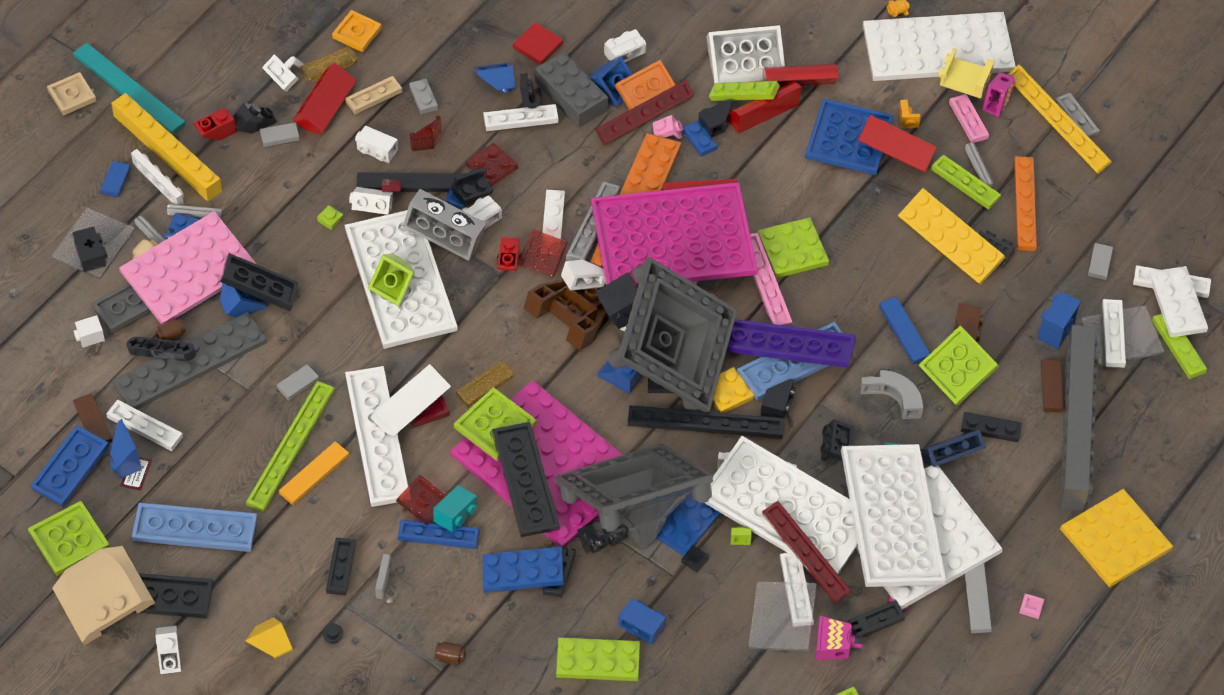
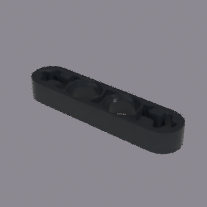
[126,337,196,361]

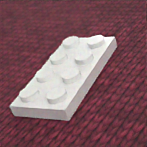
[1149,266,1208,337]

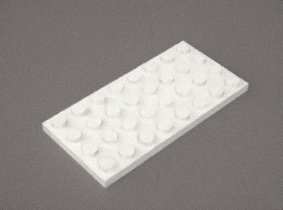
[863,12,1016,81]
[345,210,458,349]
[705,436,858,574]
[841,444,946,587]

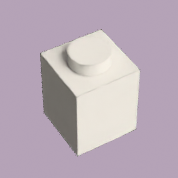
[73,315,105,347]

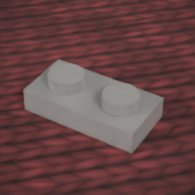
[409,79,438,115]

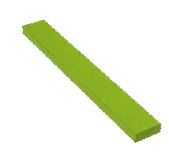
[246,381,335,512]

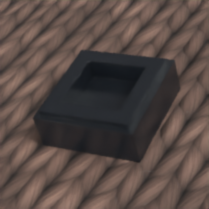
[681,545,709,573]

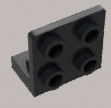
[577,521,627,553]

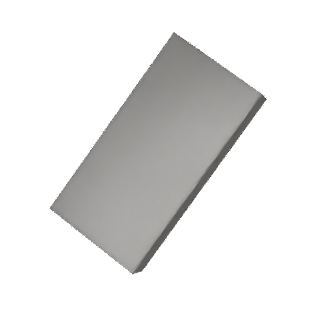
[260,122,300,147]
[1088,243,1113,280]
[277,364,319,401]
[375,554,392,599]

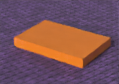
[614,60,675,110]

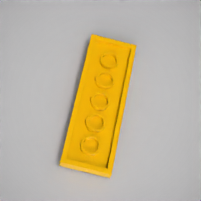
[898,188,1006,285]

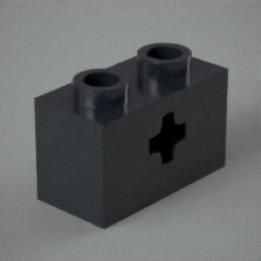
[72,226,108,272]

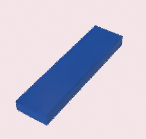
[879,297,930,364]
[398,520,480,549]

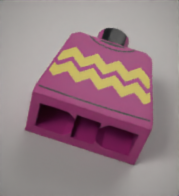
[983,73,1016,117]
[816,616,863,660]

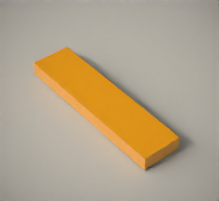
[279,442,349,505]

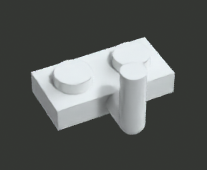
[262,54,304,92]

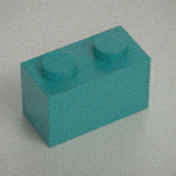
[433,485,478,532]

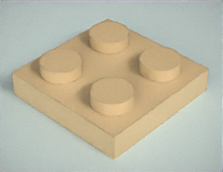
[47,72,96,116]

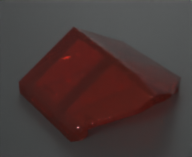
[410,115,441,151]

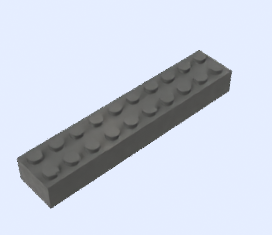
[1060,325,1098,511]

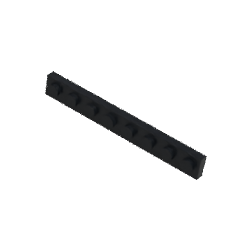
[627,405,784,439]

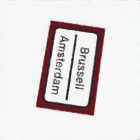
[120,457,152,491]

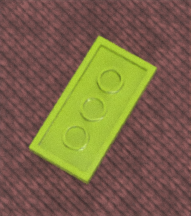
[556,638,640,681]

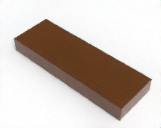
[1041,360,1064,412]
[73,393,112,443]

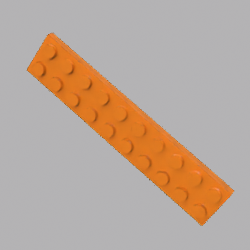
[590,133,681,268]

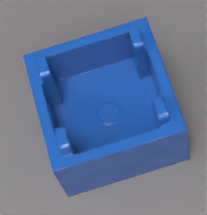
[1037,291,1081,349]

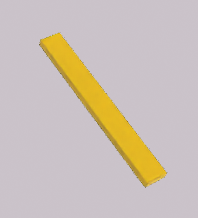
[1008,65,1112,174]

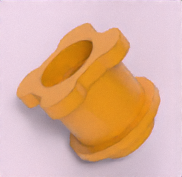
[887,0,910,17]

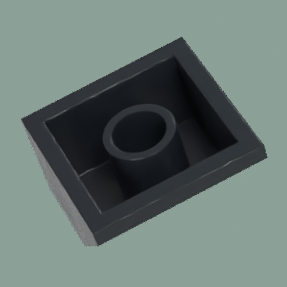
[596,272,638,329]

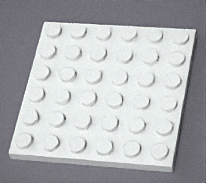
[856,465,1002,610]

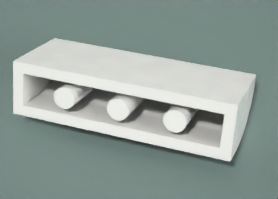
[371,364,451,436]

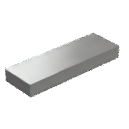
[1055,93,1100,138]

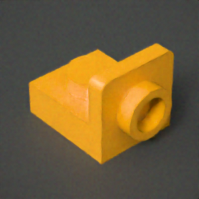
[899,100,921,129]

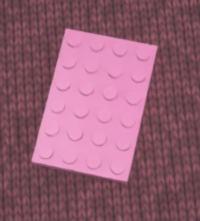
[119,211,256,325]

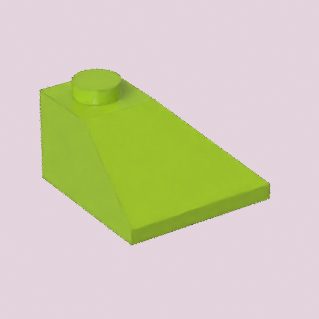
[368,253,415,306]

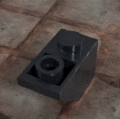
[698,99,732,138]
[233,103,277,134]
[761,379,796,418]

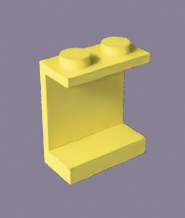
[938,48,995,98]

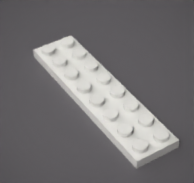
[345,366,410,507]

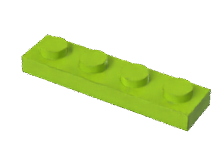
[709,81,780,101]
[931,155,1001,210]
[1152,313,1207,379]

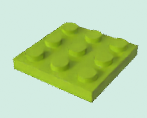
[757,217,829,278]
[919,326,1000,406]
[454,387,537,461]
[28,501,110,576]

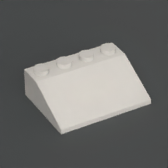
[707,25,785,84]

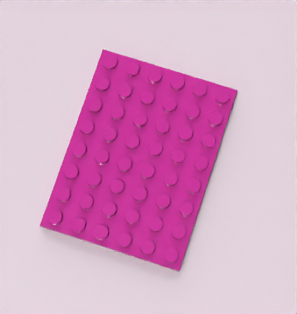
[591,182,758,285]
[450,380,623,549]

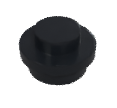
[323,624,343,644]

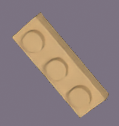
[346,76,402,115]

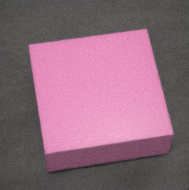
[1019,593,1045,619]

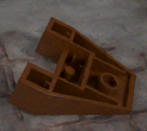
[523,279,608,350]

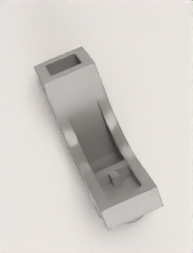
[860,370,923,419]

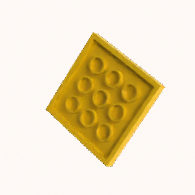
[1060,489,1173,588]

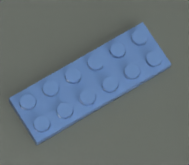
[737,321,855,401]
[132,503,258,552]

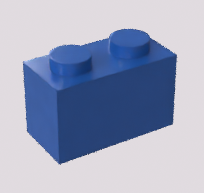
[618,598,666,645]

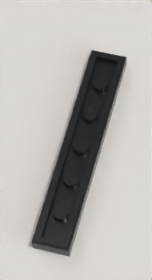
[357,172,459,192]

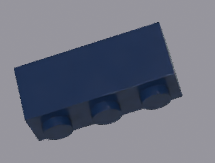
[920,429,986,468]

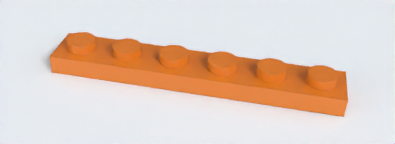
[1014,156,1037,251]

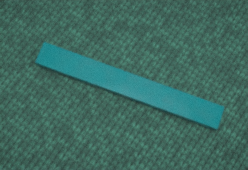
[73,43,185,135]

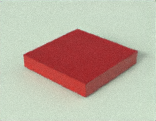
[513,22,563,65]

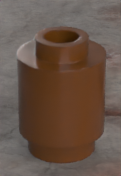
[156,319,186,341]
[435,642,466,665]

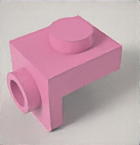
[653,115,683,139]

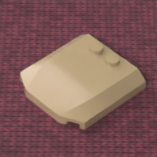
[52,546,155,645]

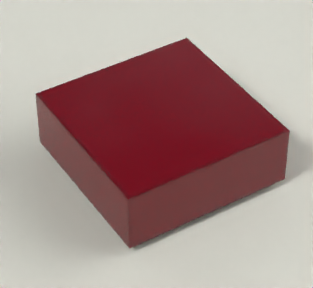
[382,179,401,192]

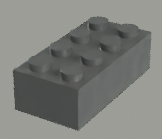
[535,52,608,128]

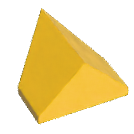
[245,617,293,659]

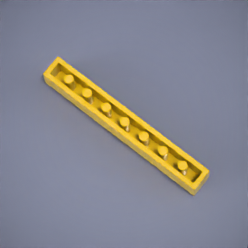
[111,93,222,202]

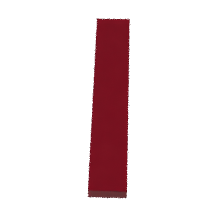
[595,80,694,145]
[762,501,851,604]

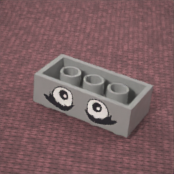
[403,189,486,261]

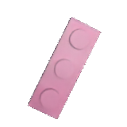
[949,94,989,143]

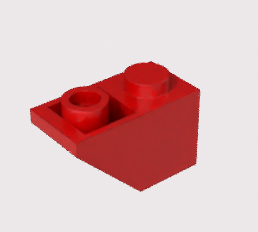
[193,107,236,141]
[497,237,520,271]

